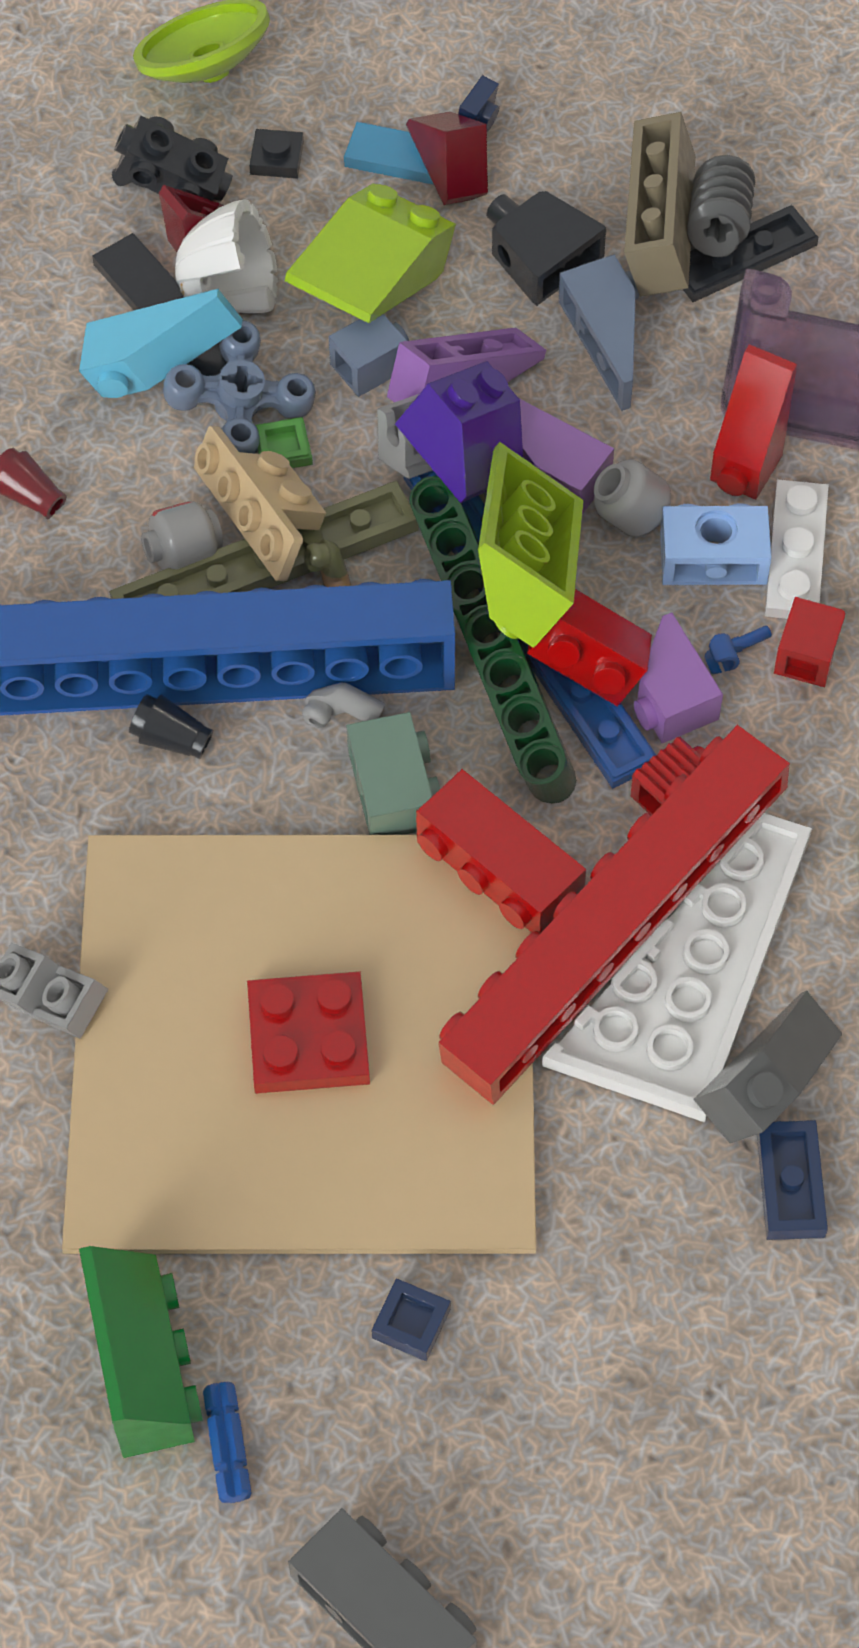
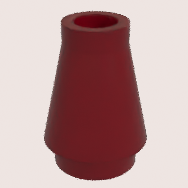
[0,448,67,519]

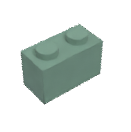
[346,712,440,835]

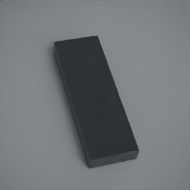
[683,205,819,303]

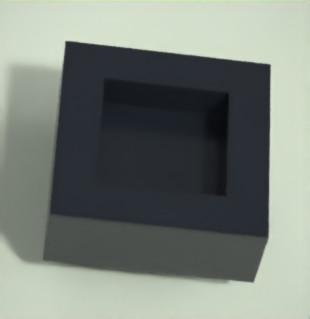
[249,129,304,179]

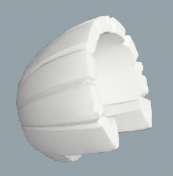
[175,199,278,313]

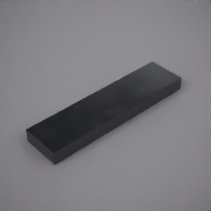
[92,233,227,376]

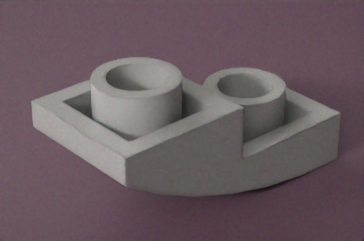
[0,943,108,1039]

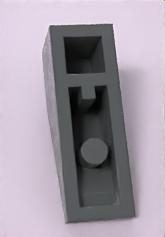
[693,990,842,1144]

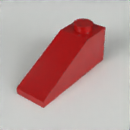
[710,344,797,500]

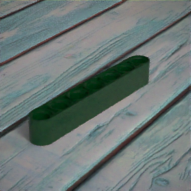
[409,476,577,804]

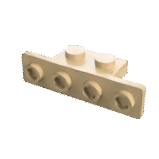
[194,426,326,581]

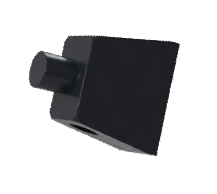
[486,191,606,306]

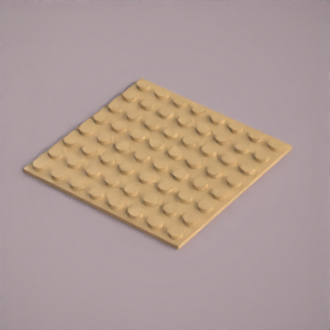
[62,835,536,1254]

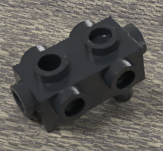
[112,115,233,202]

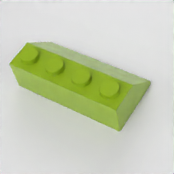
[478,442,583,648]

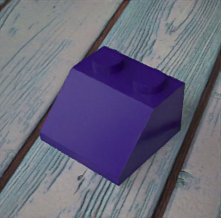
[395,361,523,503]

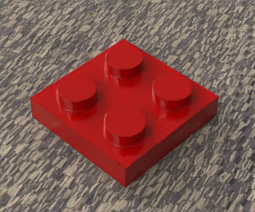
[247,971,370,1094]

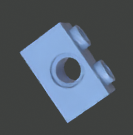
[660,503,771,585]

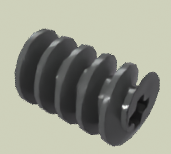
[687,155,756,257]

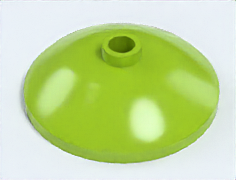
[133,0,270,83]

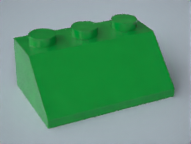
[79,1246,203,1458]

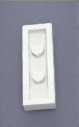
[765,479,829,619]

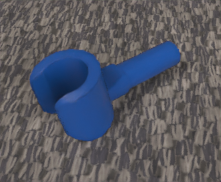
[704,626,772,675]

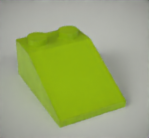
[284,183,456,323]

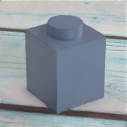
[329,314,409,397]

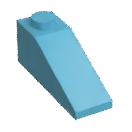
[79,289,243,398]

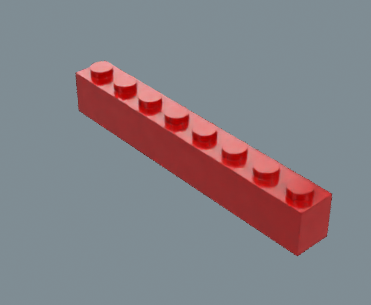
[438,724,790,1105]

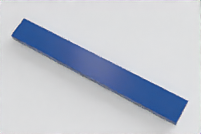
[403,470,656,789]

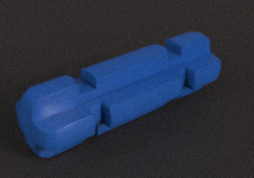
[203,1382,252,1503]

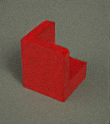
[773,597,846,688]

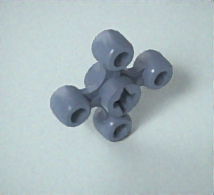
[163,320,316,454]

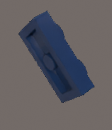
[756,1120,828,1240]

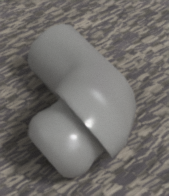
[302,682,385,728]

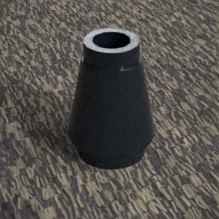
[129,694,214,759]

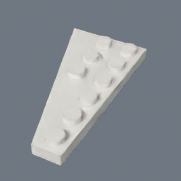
[542,813,812,1122]

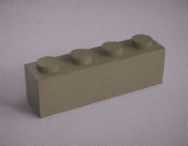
[624,112,696,297]

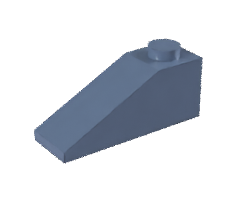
[559,254,639,411]

